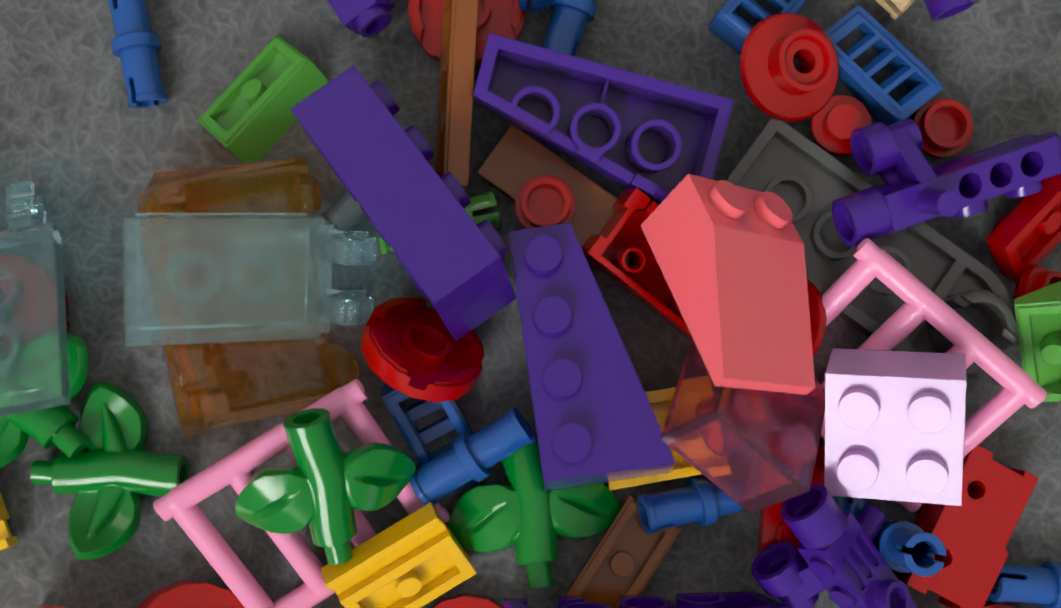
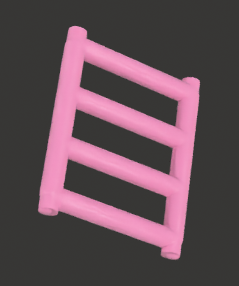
[769,238,1048,514]
[153,379,450,608]

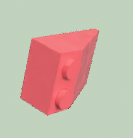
[640,174,816,395]

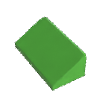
[197,35,329,168]
[1014,281,1061,402]

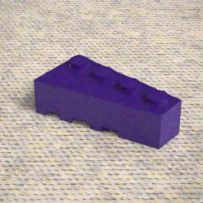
[473,33,734,205]
[290,65,516,341]
[508,223,676,491]

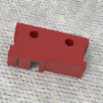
[581,187,695,343]
[892,445,1039,608]

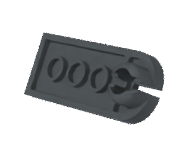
[726,117,1017,376]

